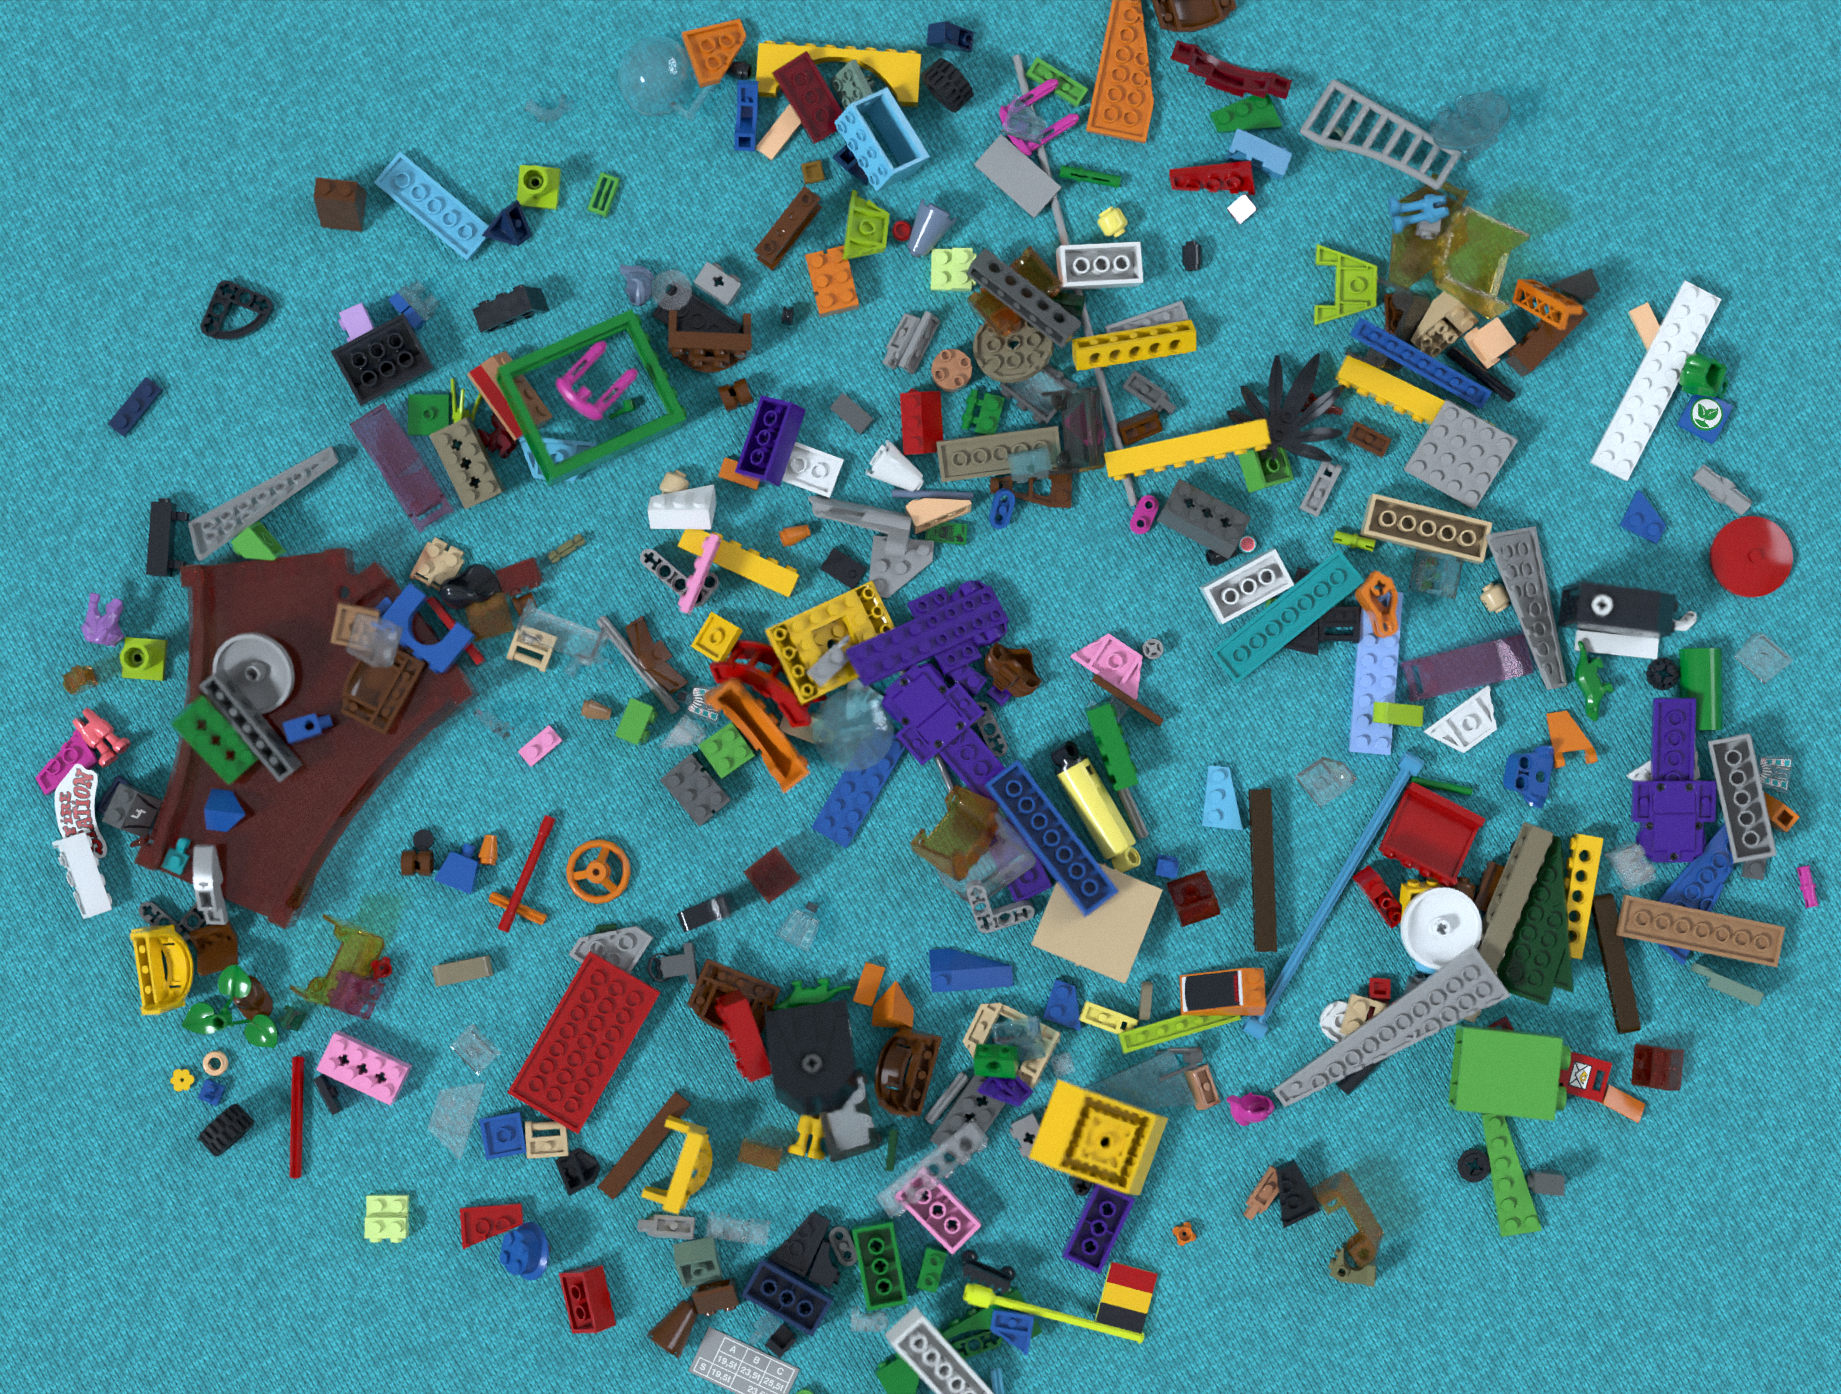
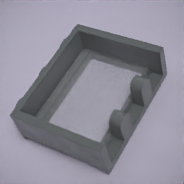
[999,362,1078,425]

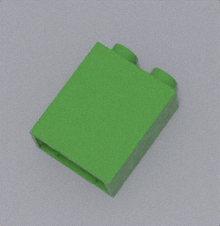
[1448,1023,1571,1121]

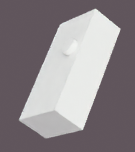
[1056,242,1143,290]
[1200,548,1294,624]

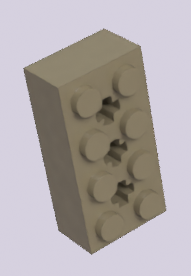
[429,416,506,509]

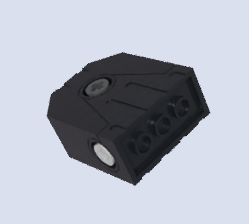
[1558,581,1678,638]
[764,999,859,1117]

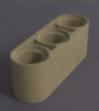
[432,955,494,987]

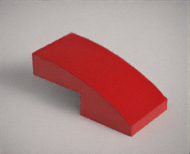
[1367,978,1391,1021]

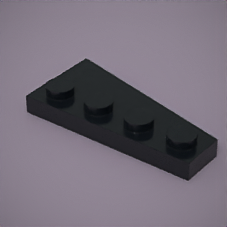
[1283,567,1318,656]

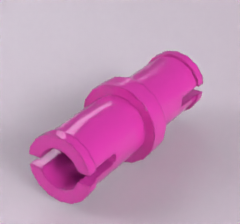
[1796,865,1819,908]

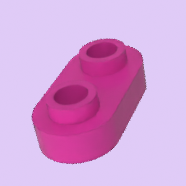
[1130,495,1159,535]

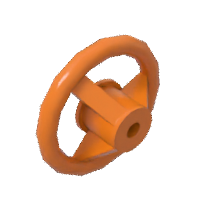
[566,839,631,904]

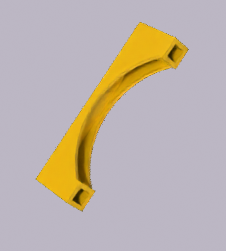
[756,41,921,107]

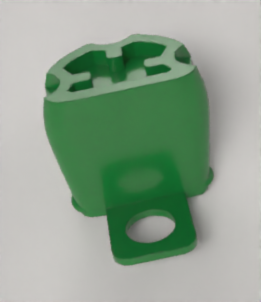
[1680,352,1728,399]

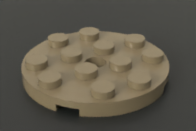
[973,307,1054,383]

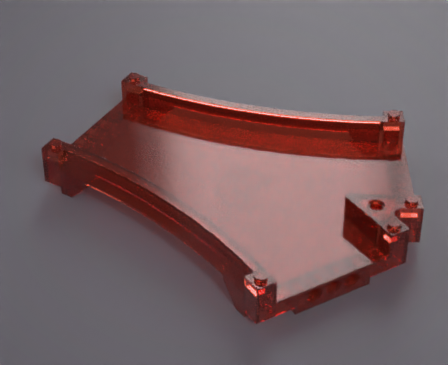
[134,548,480,929]

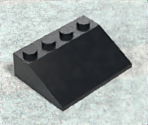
[331,313,436,407]

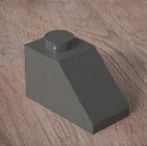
[1527,1169,1565,1196]

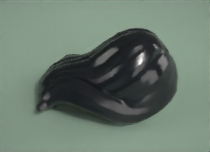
[440,564,501,610]

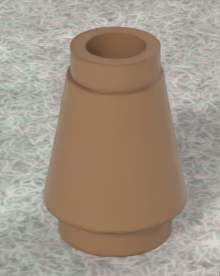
[581,699,612,720]

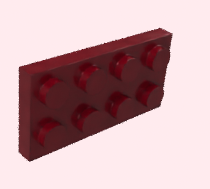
[771,51,843,144]

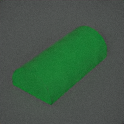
[1679,648,1723,730]

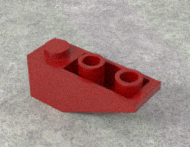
[1352,865,1402,929]

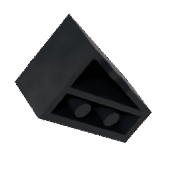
[472,284,550,333]

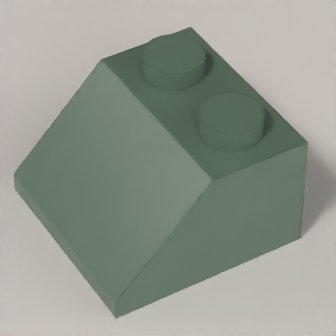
[673,1237,723,1288]

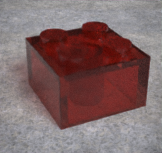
[744,846,802,904]

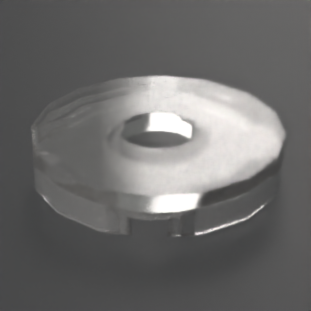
[651,270,692,311]

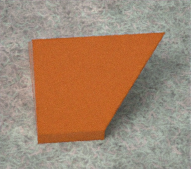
[872,981,914,1028]

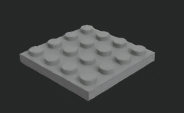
[1404,399,1518,510]

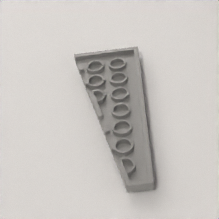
[188,446,339,561]
[1486,526,1567,690]

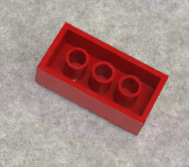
[715,989,771,1083]

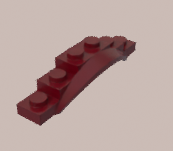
[1170,40,1292,100]

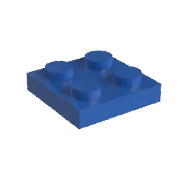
[479,1111,527,1160]

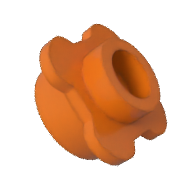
[1172,1222,1196,1246]

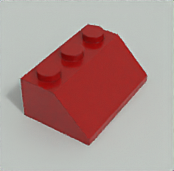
[900,391,943,455]
[559,1265,616,1333]

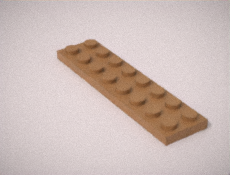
[1616,895,1785,967]

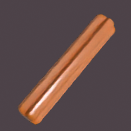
[488,892,547,925]

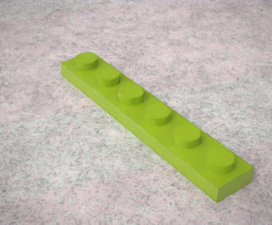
[1118,1015,1241,1053]

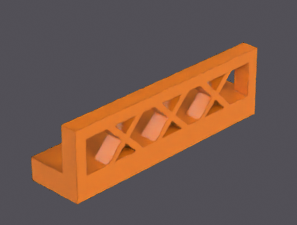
[1512,279,1583,330]

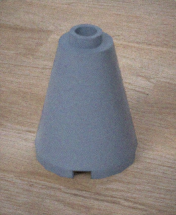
[907,199,957,258]

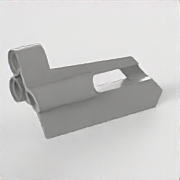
[808,495,911,559]

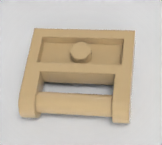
[507,624,558,673]
[1339,993,1387,1035]
[525,1121,569,1159]

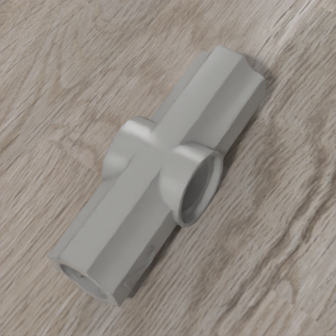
[1692,464,1753,516]

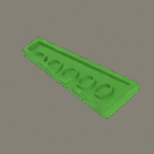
[1481,1113,1542,1237]

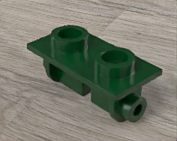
[1045,290,1086,317]

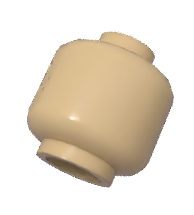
[659,470,689,495]
[1480,582,1511,613]

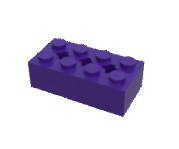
[735,395,806,487]
[1061,1182,1135,1274]

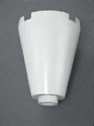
[865,440,924,492]

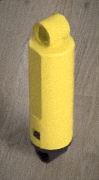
[1050,740,1141,873]

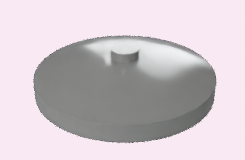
[213,632,294,714]

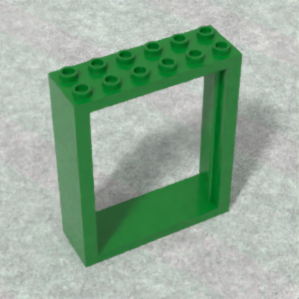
[495,309,687,487]

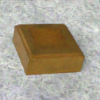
[801,160,825,185]

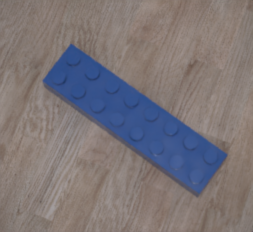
[984,760,1119,917]

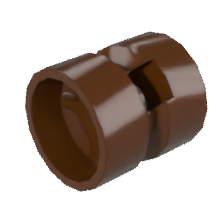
[718,378,754,412]
[401,850,434,876]

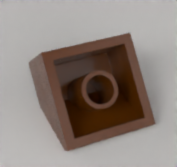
[692,1277,740,1316]

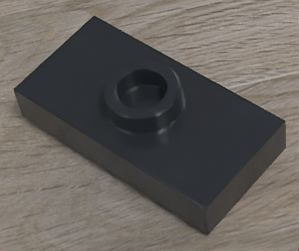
[313,1074,344,1115]

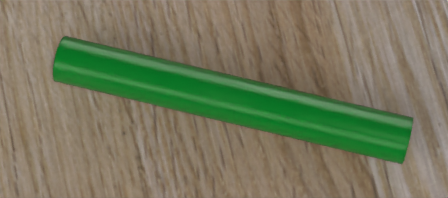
[1410,776,1473,796]

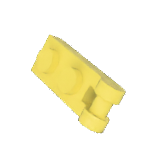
[1079,1001,1139,1034]

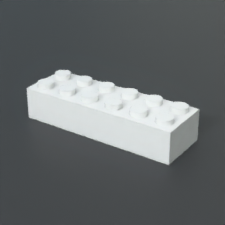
[885,1306,994,1394]

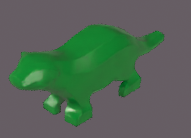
[1575,641,1614,721]
[772,978,852,1011]

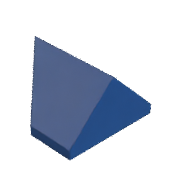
[204,789,245,832]

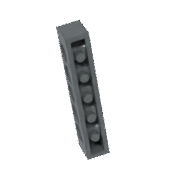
[966,249,1082,349]
[199,669,303,783]

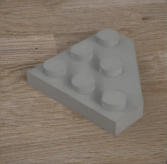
[869,535,934,598]
[569,926,654,973]

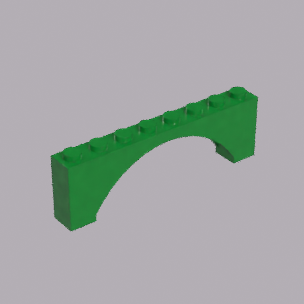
[875,1286,1042,1394]

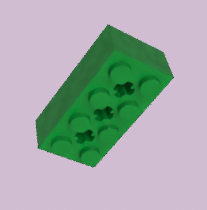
[168,695,258,785]
[852,1218,908,1311]

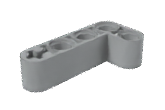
[640,549,720,608]

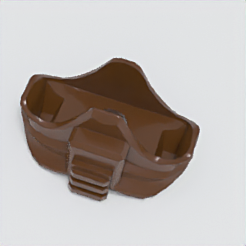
[985,642,1042,697]

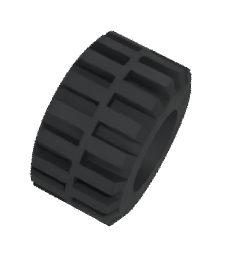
[922,57,974,113]
[198,1103,254,1157]

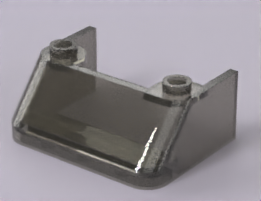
[1343,275,1430,371]
[1042,386,1106,475]

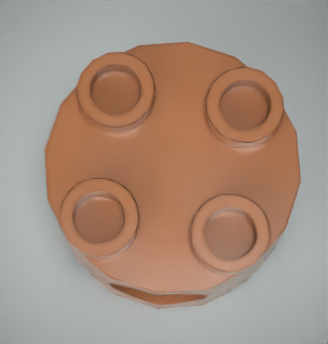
[931,349,972,393]

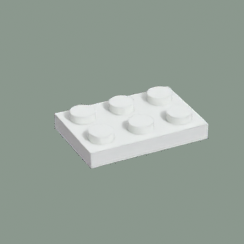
[782,442,844,498]

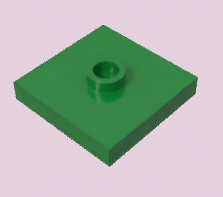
[408,394,450,436]

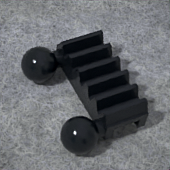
[962,1249,1016,1295]

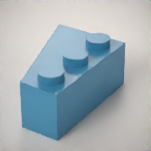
[1225,128,1292,180]

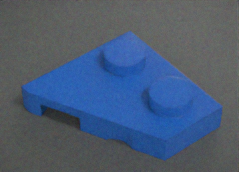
[1042,979,1081,1031]
[990,1308,1034,1355]

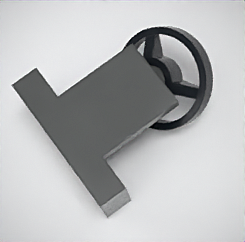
[647,941,699,984]

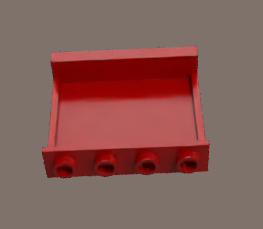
[1378,782,1485,887]

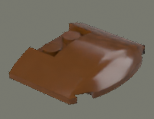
[1152,0,1237,32]
[341,640,426,736]
[687,959,781,1034]

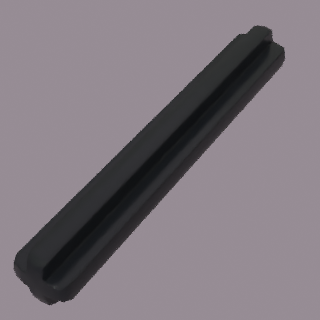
[1446,346,1516,402]

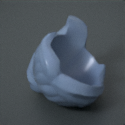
[620,264,655,307]

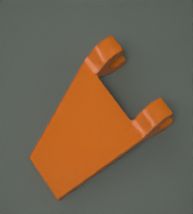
[1546,711,1598,769]

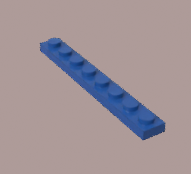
[1349,317,1492,409]

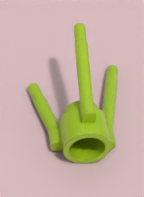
[450,378,483,424]

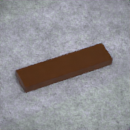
[1091,674,1164,726]

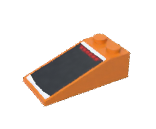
[1179,968,1266,1015]

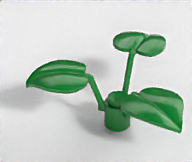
[181,964,278,1048]

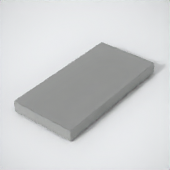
[974,134,1062,219]

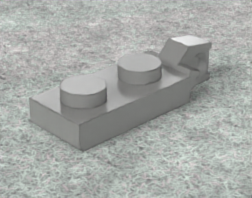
[882,313,921,370]
[637,1214,696,1240]

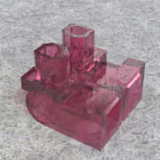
[327,970,385,1020]

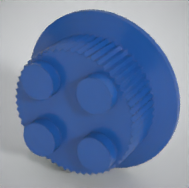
[499,1222,551,1280]

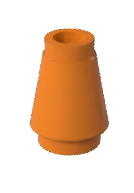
[779,524,811,547]
[478,835,498,865]

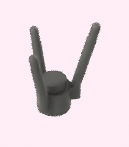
[1155,1047,1203,1081]

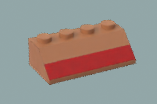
[467,351,553,441]

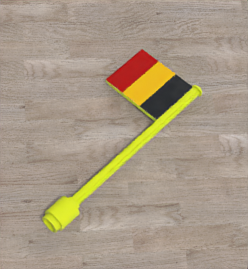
[963,1261,1158,1344]

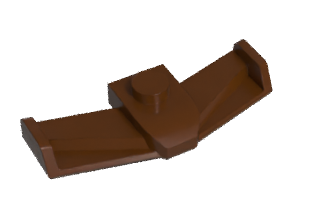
[625,615,689,694]

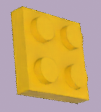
[691,611,743,662]

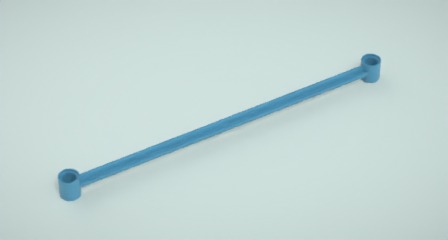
[1242,750,1424,1040]

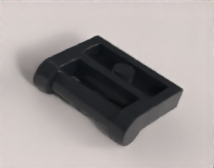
[1318,607,1360,644]

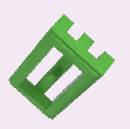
[587,172,621,218]

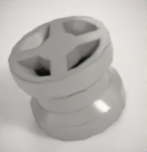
[1142,639,1163,659]

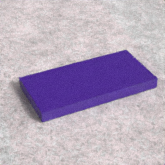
[981,818,1053,902]

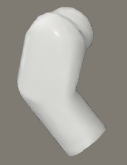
[1673,611,1697,631]

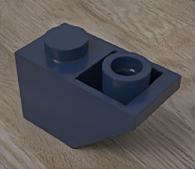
[926,21,974,52]

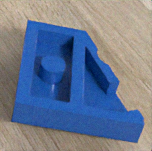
[1619,491,1666,544]

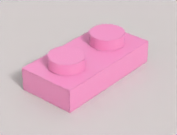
[518,725,563,767]

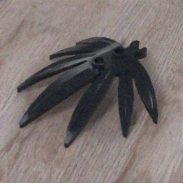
[1226,353,1345,462]

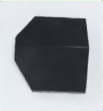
[555,1148,600,1196]

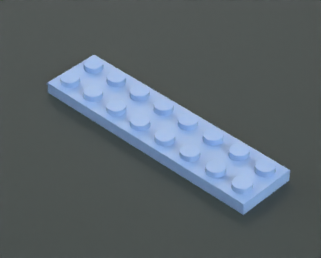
[1349,592,1403,755]

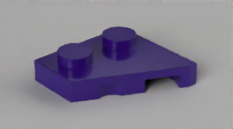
[977,1076,1034,1107]

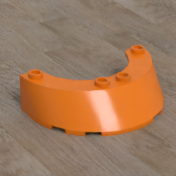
[703,678,810,793]

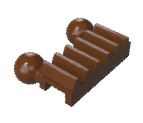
[1473,861,1505,912]

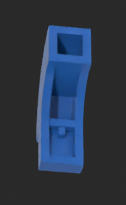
[734,80,759,152]

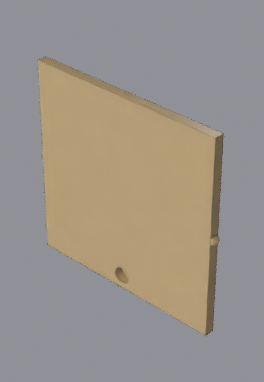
[1031,863,1163,984]

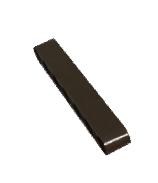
[1591,892,1641,1035]

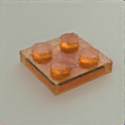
[465,591,515,642]

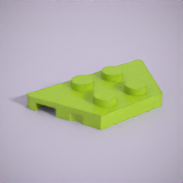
[843,190,890,260]

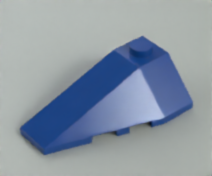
[929,948,1013,992]

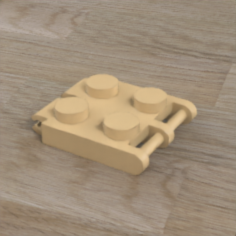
[409,537,465,591]

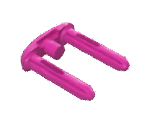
[999,79,1079,156]
[556,341,638,420]

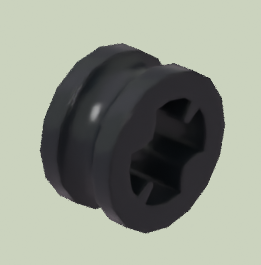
[782,306,794,325]

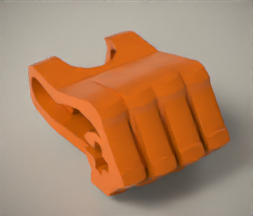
[1355,570,1398,638]

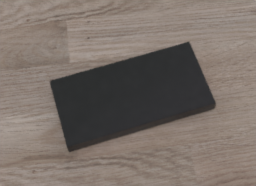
[652,281,743,356]

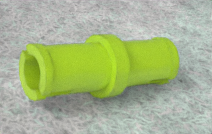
[1333,530,1376,552]

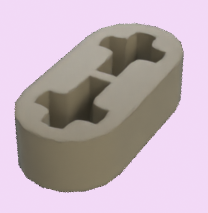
[1138,981,1153,1020]

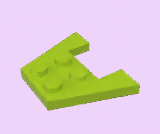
[1314,244,1377,326]

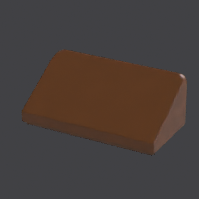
[1117,409,1163,446]

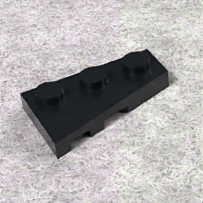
[1276,1159,1320,1228]
[769,1211,832,1277]

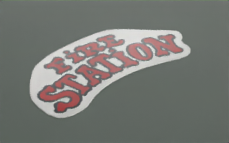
[55,764,107,858]

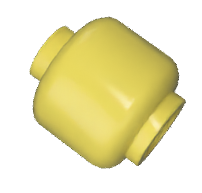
[1097,206,1128,238]

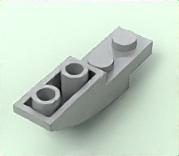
[193,845,229,925]

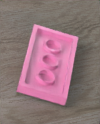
[678,533,722,615]

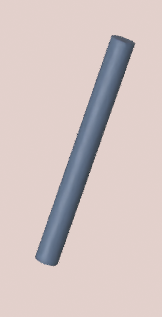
[892,489,973,500]

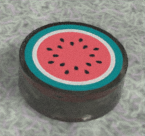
[1237,534,1258,555]

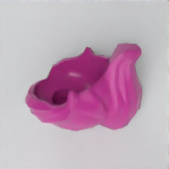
[1226,1092,1274,1126]

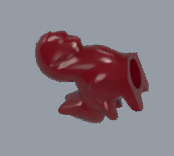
[478,413,517,459]

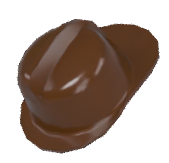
[233,976,273,1020]

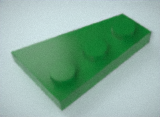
[1210,93,1282,134]

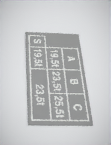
[689,1327,800,1394]

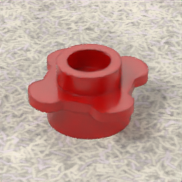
[371,956,392,979]

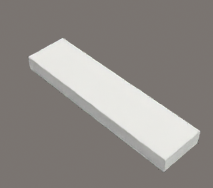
[1574,630,1659,659]

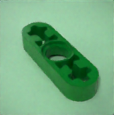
[949,1329,1003,1359]

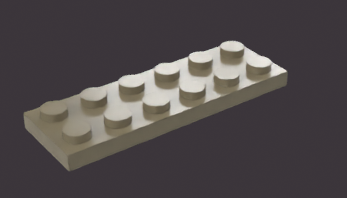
[936,425,1063,482]

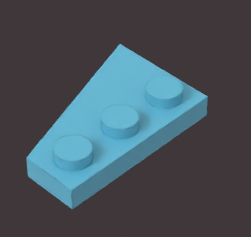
[1202,765,1243,830]

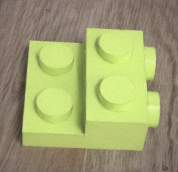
[931,248,976,292]
[365,1195,409,1243]

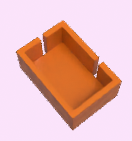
[805,245,860,318]

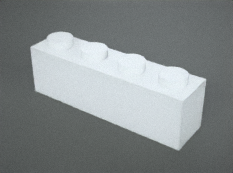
[52,832,112,918]

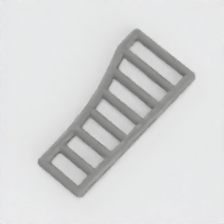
[1300,79,1461,190]

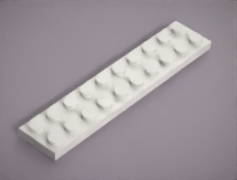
[1589,281,1721,481]

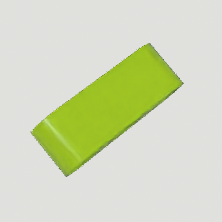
[1372,702,1424,727]

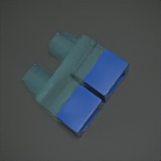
[388,280,440,331]

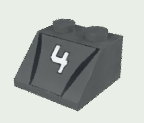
[102,783,163,838]

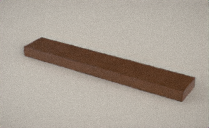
[598,1091,691,1200]

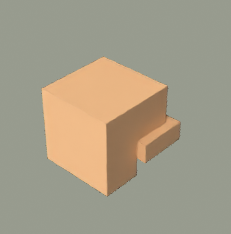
[1463,317,1517,370]

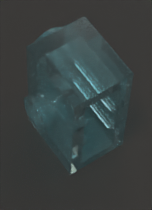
[1007,447,1053,483]

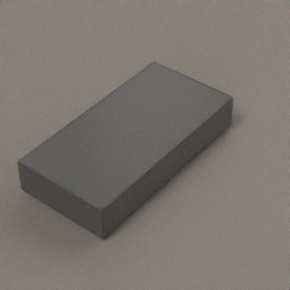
[830,393,874,435]

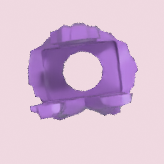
[81,593,125,647]

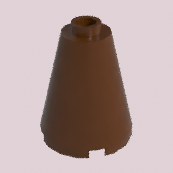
[646,1299,698,1359]

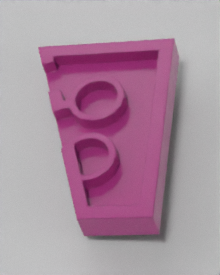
[35,729,99,796]

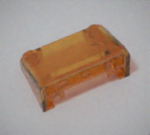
[967,246,1062,338]

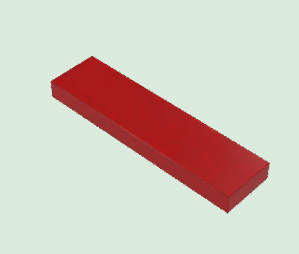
[427,597,486,666]

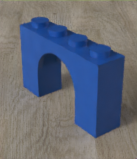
[379,583,476,674]

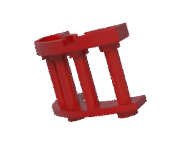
[709,640,827,728]

